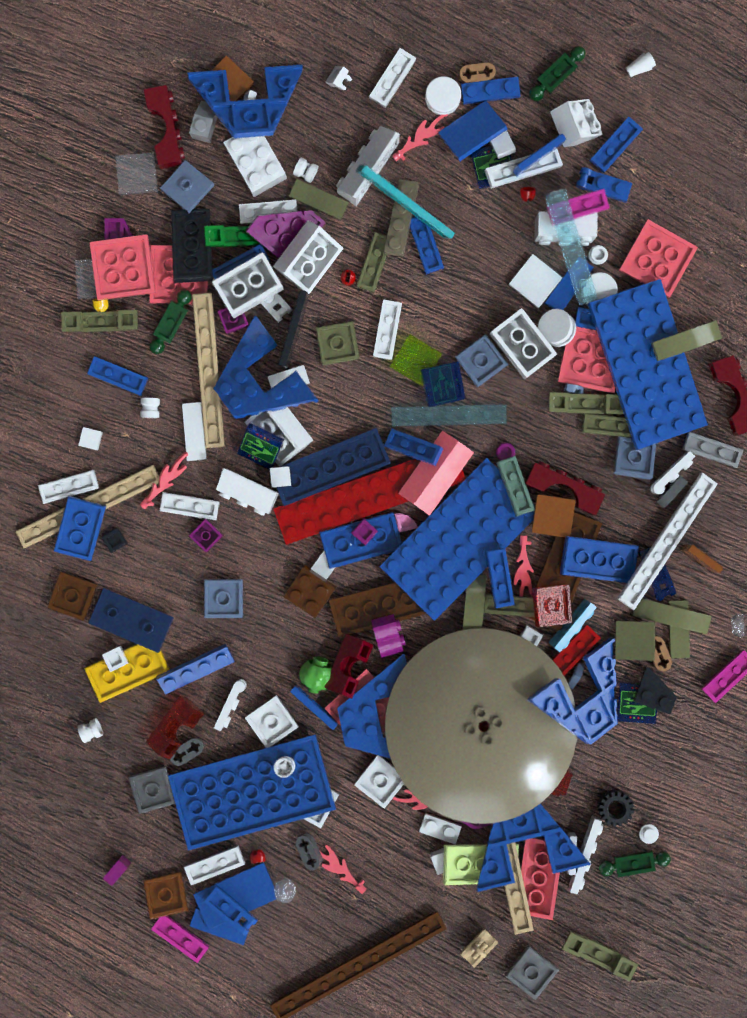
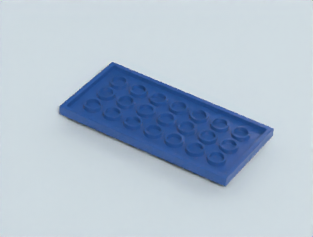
[588,279,708,450]
[379,458,535,621]
[168,734,336,850]

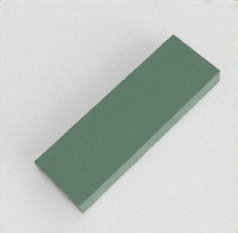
[496,456,535,517]

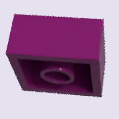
[218,307,249,335]
[189,519,224,553]
[103,855,131,886]

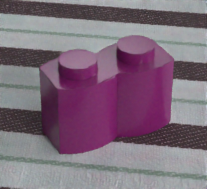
[371,614,406,658]

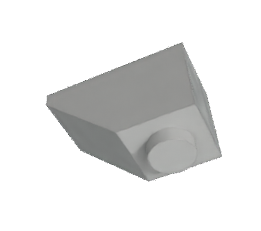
[189,101,217,143]

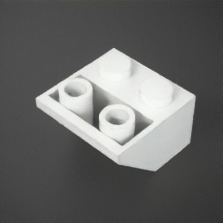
[550,99,603,147]

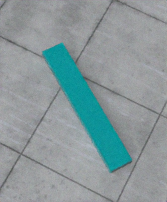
[356,165,455,239]

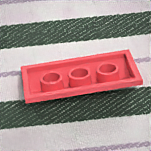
[398,431,474,516]
[521,837,560,920]

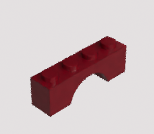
[144,85,185,169]
[708,355,747,436]
[525,461,606,515]

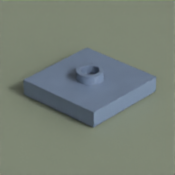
[160,160,214,213]
[455,334,509,388]
[613,436,656,480]
[204,579,243,618]

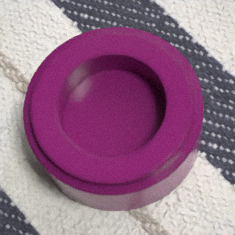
[496,443,515,461]

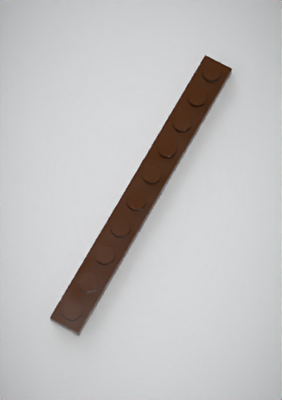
[270,911,447,1018]

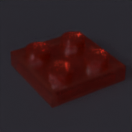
[532,584,572,627]

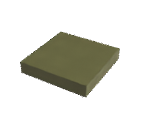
[316,321,360,366]
[615,621,655,661]

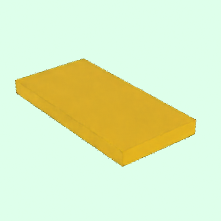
[84,644,170,703]

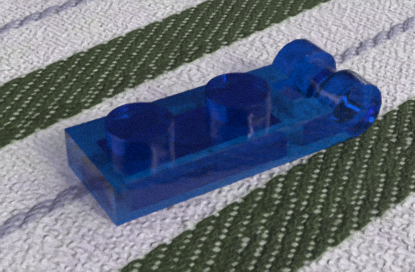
[638,546,676,601]

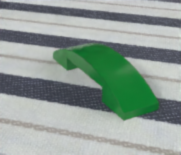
[204,225,260,247]

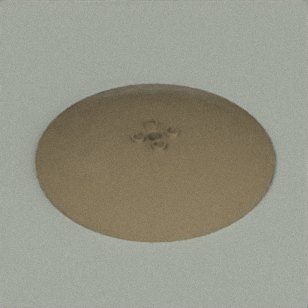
[385,628,577,824]

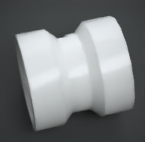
[293,157,319,183]
[140,398,160,418]
[77,718,103,743]
[274,756,295,778]

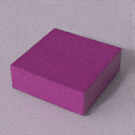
[351,519,378,546]

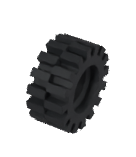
[597,789,634,827]

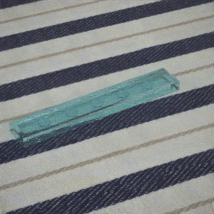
[545,189,598,305]
[391,405,507,427]

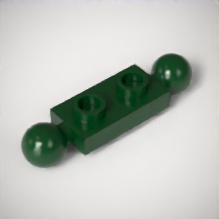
[529,46,586,101]
[149,289,192,354]
[599,851,671,877]

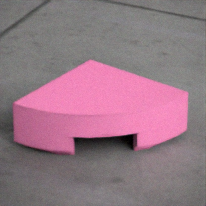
[395,513,417,532]

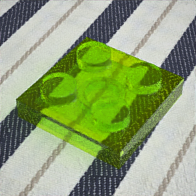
[390,334,442,387]

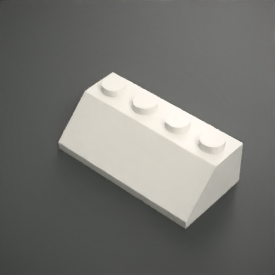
[336,126,400,206]

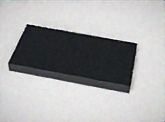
[171,209,213,283]
[279,290,309,370]

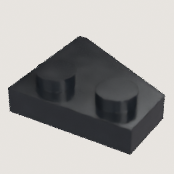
[633,666,677,715]

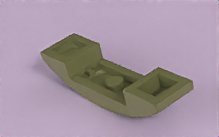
[61,310,138,332]
[651,320,722,361]
[548,392,624,414]
[462,575,486,630]
[632,598,712,634]
[562,931,638,982]

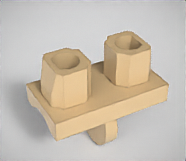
[460,928,498,968]

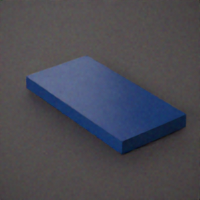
[319,512,402,569]
[560,536,639,583]
[193,862,279,930]

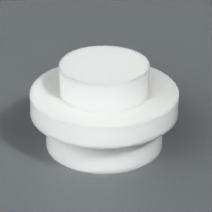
[588,245,608,265]
[639,824,659,844]

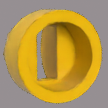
[92,298,109,312]

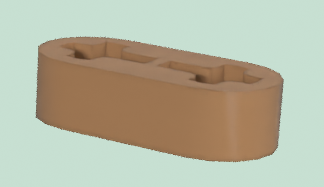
[459,63,496,84]
[652,636,672,671]

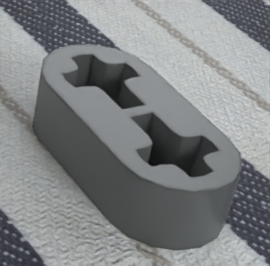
[656,475,688,508]
[170,737,204,766]
[296,833,323,870]

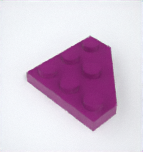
[245,210,326,259]

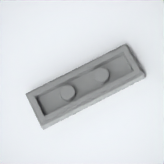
[682,432,743,468]

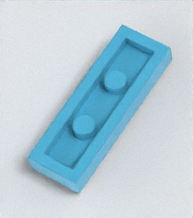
[548,599,597,652]

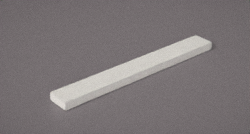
[617,473,718,610]

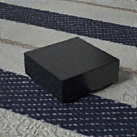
[101,527,128,553]

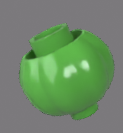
[299,656,333,694]

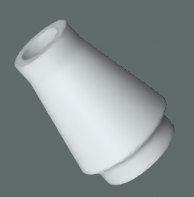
[625,52,656,77]

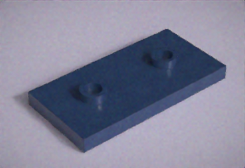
[88,588,174,653]

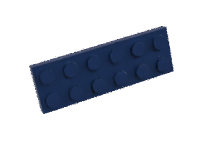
[276,428,391,506]

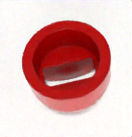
[520,187,536,202]
[340,270,356,286]
[250,849,266,864]

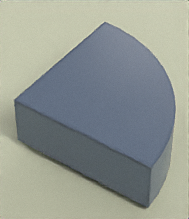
[564,384,584,394]
[567,663,585,689]

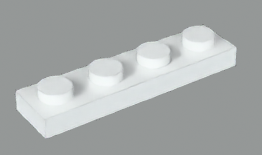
[484,149,563,188]
[568,815,603,895]

